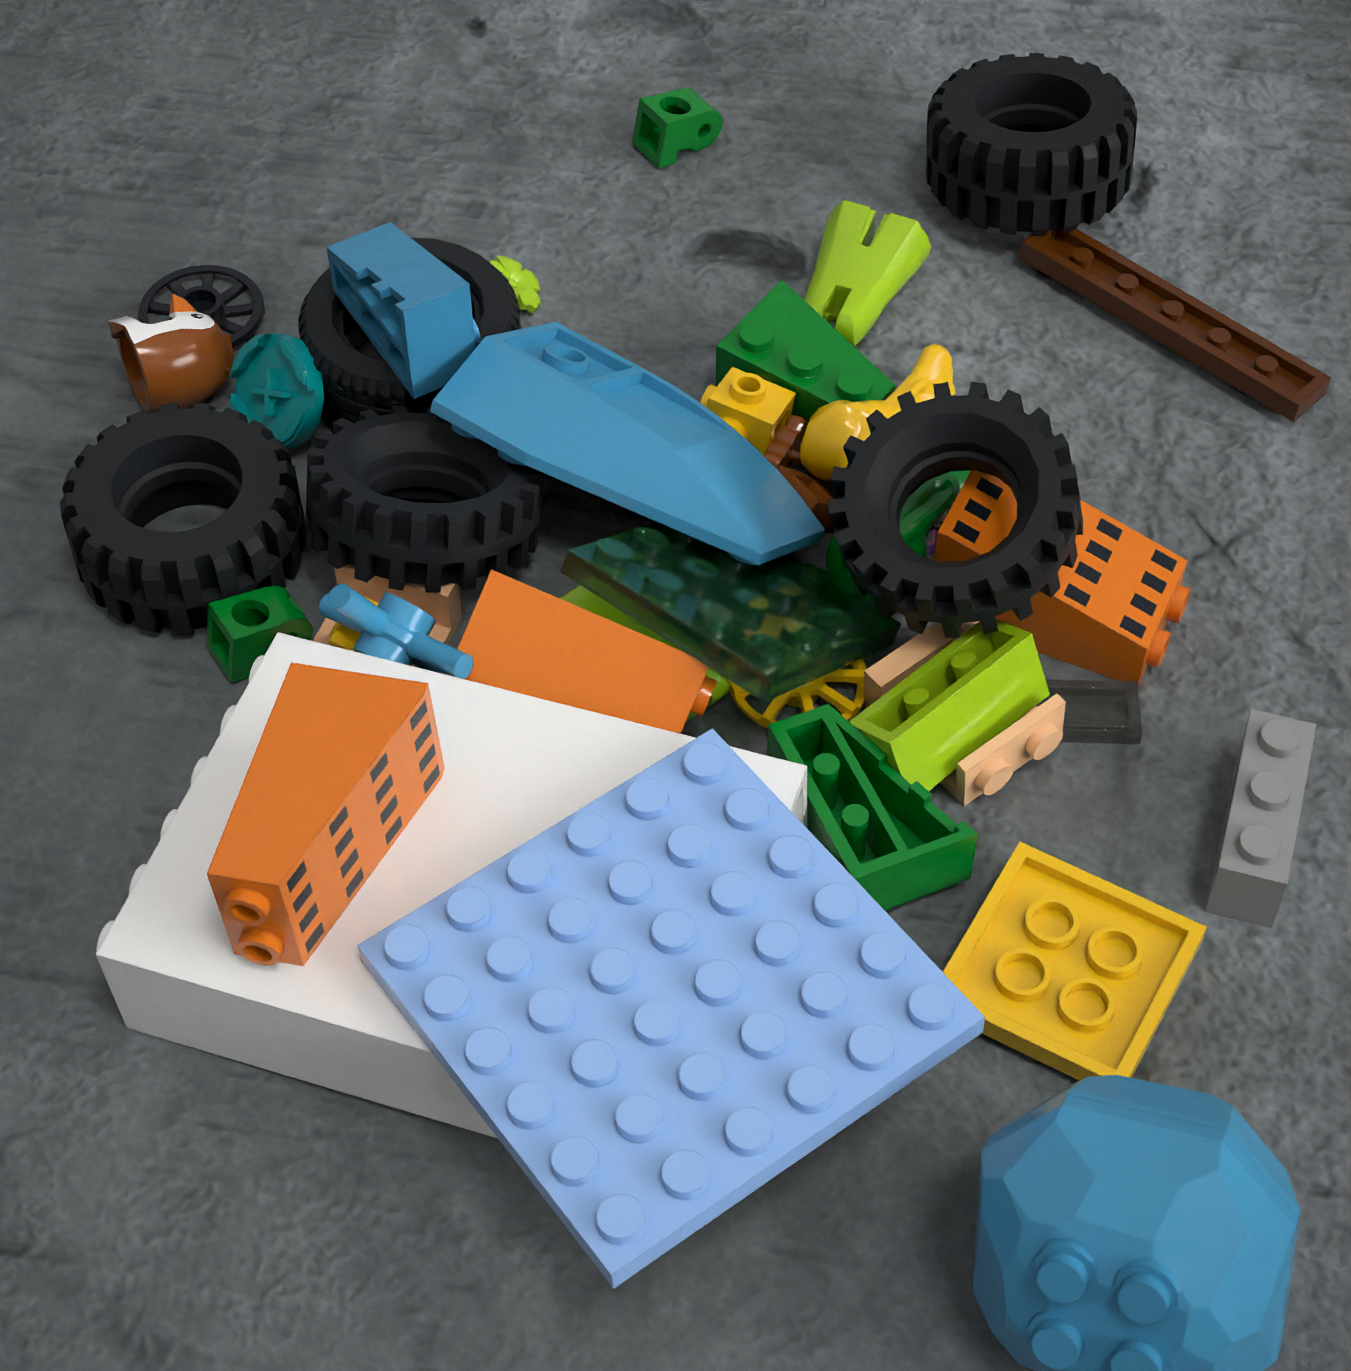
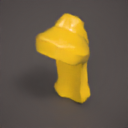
[800,343,956,483]

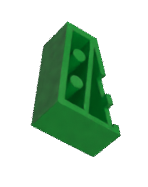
[715,280,895,422]
[767,704,978,911]

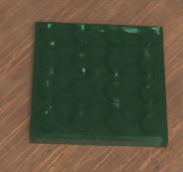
[561,522,902,702]

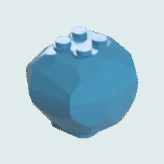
[972,1075,1301,1371]

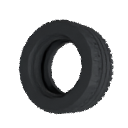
[298,238,521,426]

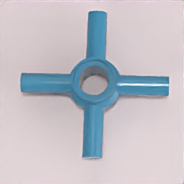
[319,584,473,679]

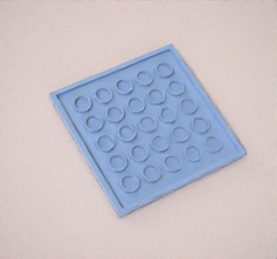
[357,728,985,1289]

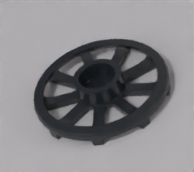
[138,265,265,348]

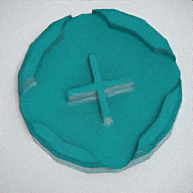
[229,333,324,449]

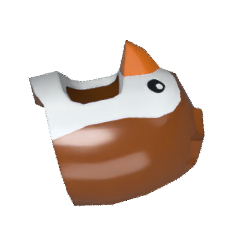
[108,293,234,412]

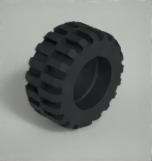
[926,53,1138,236]
[60,403,307,635]

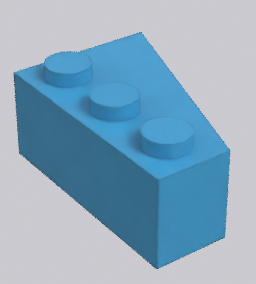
[326,222,481,399]

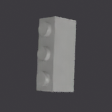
[1205,709,1317,928]

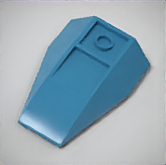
[430,322,825,565]

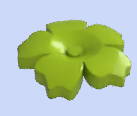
[490,256,541,313]

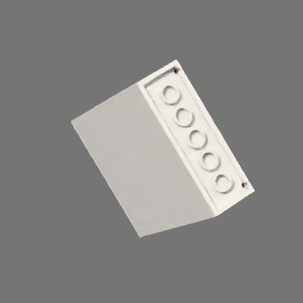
[96,632,807,1138]

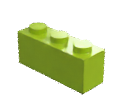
[849,618,1050,792]

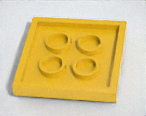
[943,841,1207,1081]

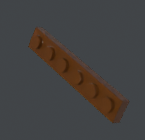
[1019,229,1331,422]

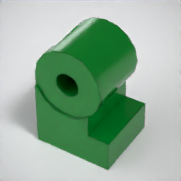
[632,88,723,168]
[206,586,313,683]

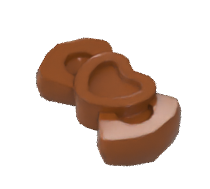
[764,415,808,469]

